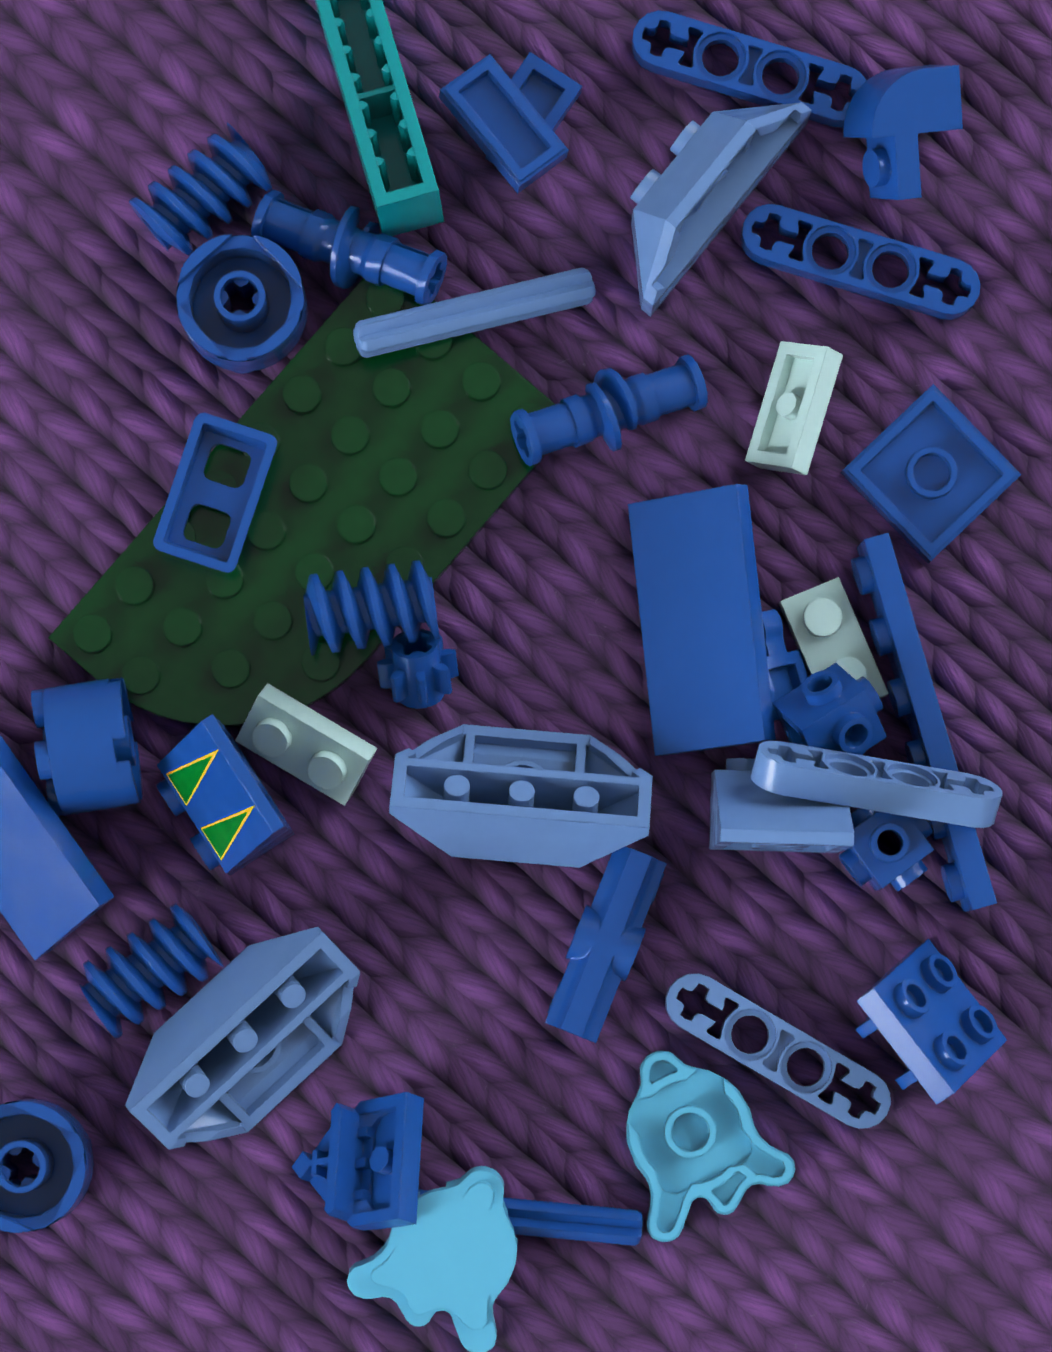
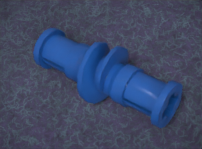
[251,189,447,305]
[510,354,708,466]

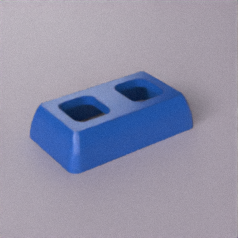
[153,413,277,573]

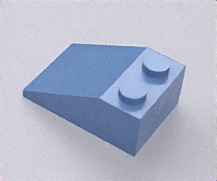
[709,758,854,853]

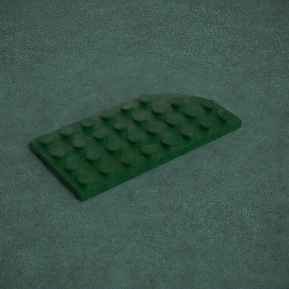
[48,278,555,727]

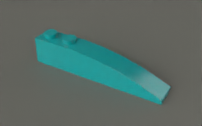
[315,0,444,236]

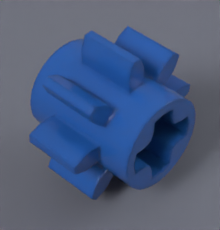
[377,629,459,709]

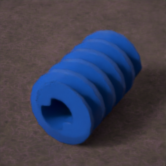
[128,122,273,256]
[303,560,440,656]
[80,903,225,1039]

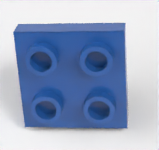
[855,938,1007,1105]

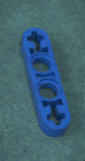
[631,10,867,128]
[740,204,980,320]

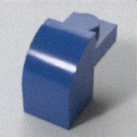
[843,65,963,200]

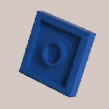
[841,384,1021,564]

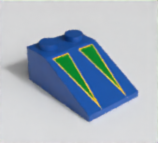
[156,714,295,876]

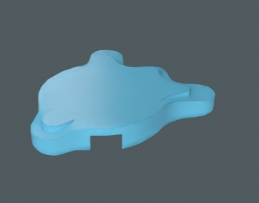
[626,1050,796,1242]
[347,1166,518,1352]

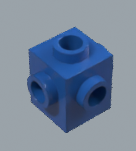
[772,663,887,755]
[838,808,934,892]

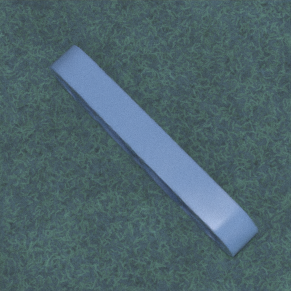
[751,741,1002,828]
[665,973,891,1129]

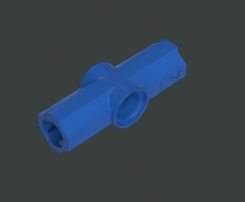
[545,847,667,1043]

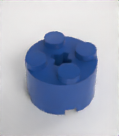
[176,234,308,374]
[31,678,143,816]
[0,1099,94,1233]

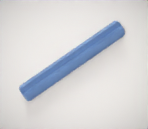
[353,267,596,358]

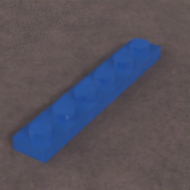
[851,532,997,912]

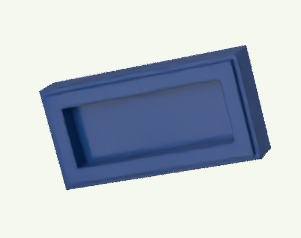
[439,54,569,194]

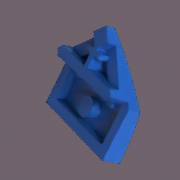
[292,1092,424,1231]

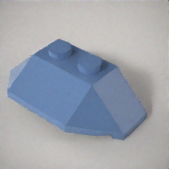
[630,102,812,317]
[389,724,653,868]
[125,927,360,1150]

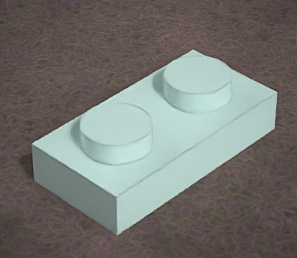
[745,341,843,475]
[779,577,889,698]
[235,683,378,806]

